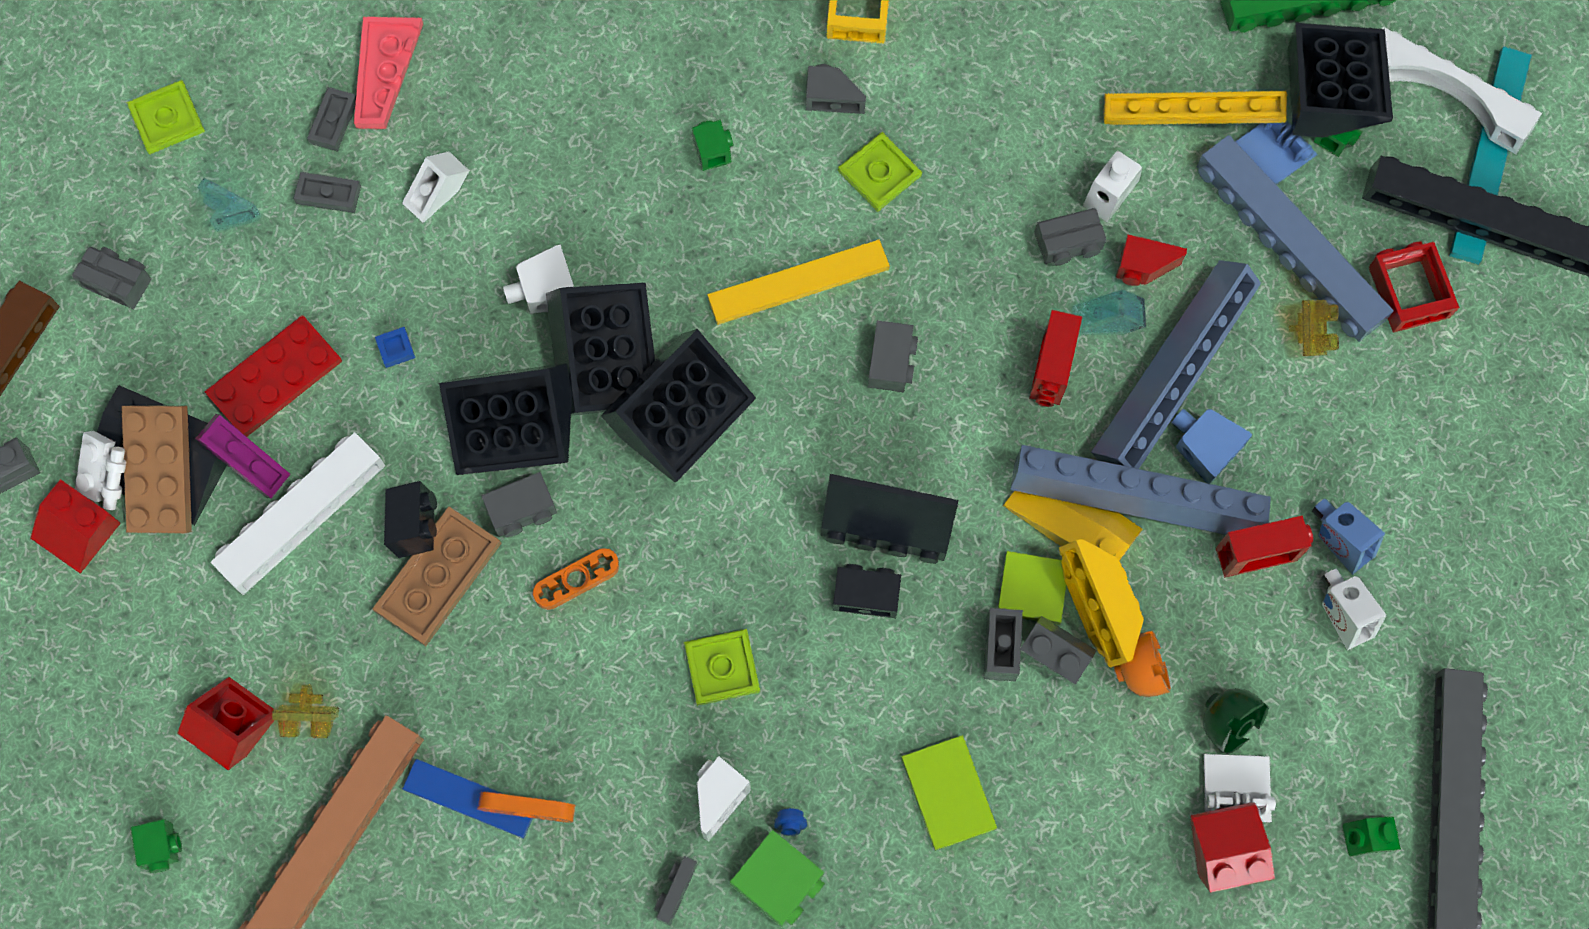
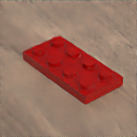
[205,315,342,437]

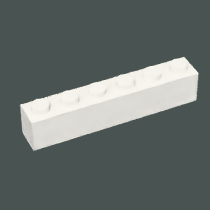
[211,432,385,595]

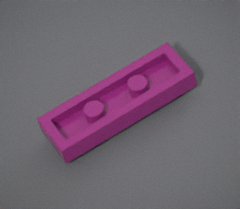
[195,414,290,499]

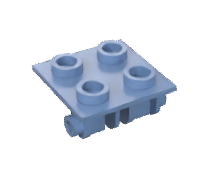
[1236,120,1317,184]

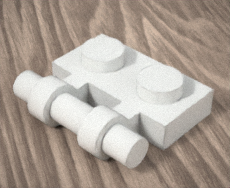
[75,431,126,510]

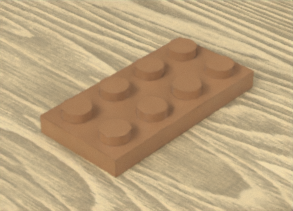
[122,405,192,533]
[373,507,502,646]

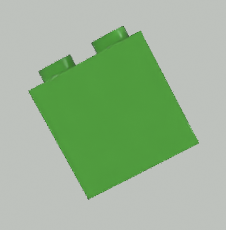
[730,829,825,928]

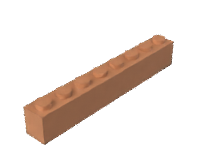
[239,715,424,929]

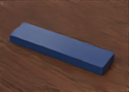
[403,759,533,839]

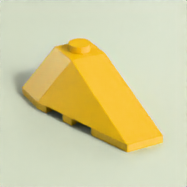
[1003,491,1143,561]

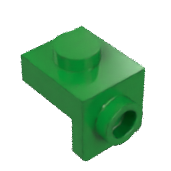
[1343,817,1401,856]

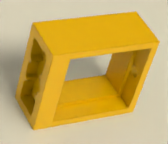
[827,0,889,44]

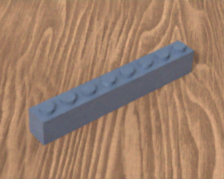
[1197,135,1394,342]
[1091,260,1261,469]
[1010,445,1271,535]

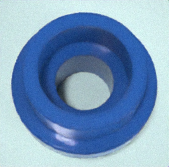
[774,808,807,836]

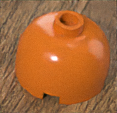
[1114,630,1171,697]

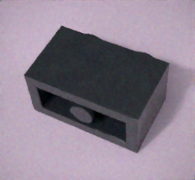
[384,481,437,558]
[833,564,901,619]

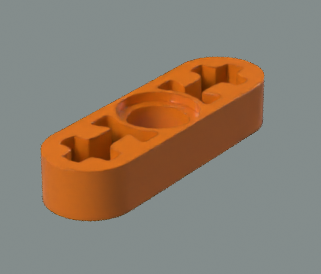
[533,548,619,610]
[478,792,576,823]

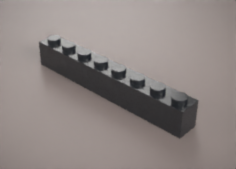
[1362,155,1589,276]

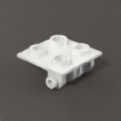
[1204,754,1276,822]

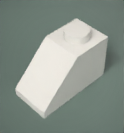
[402,152,470,222]

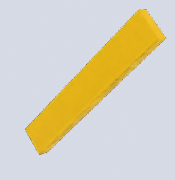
[1104,91,1287,125]
[707,239,890,325]

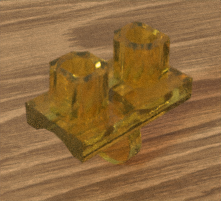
[1289,300,1339,356]
[272,685,339,738]

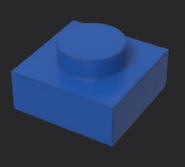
[375,327,416,368]

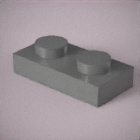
[307,87,356,151]
[293,172,361,213]
[654,856,698,926]

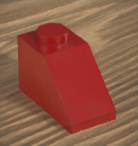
[1116,234,1187,286]

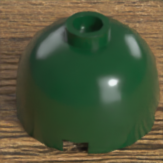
[1203,688,1269,754]

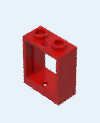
[1368,241,1460,333]
[1029,310,1082,407]
[1216,515,1313,578]

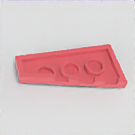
[354,17,424,129]

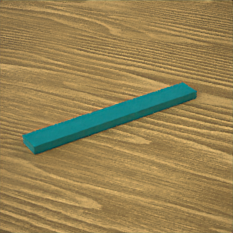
[1449,46,1532,265]

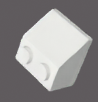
[697,756,751,842]

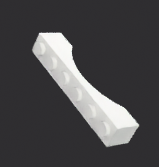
[1382,27,1542,154]

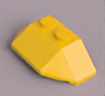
[1059,539,1144,668]

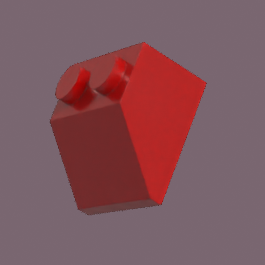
[30,479,121,574]
[177,677,279,770]
[1190,802,1275,893]

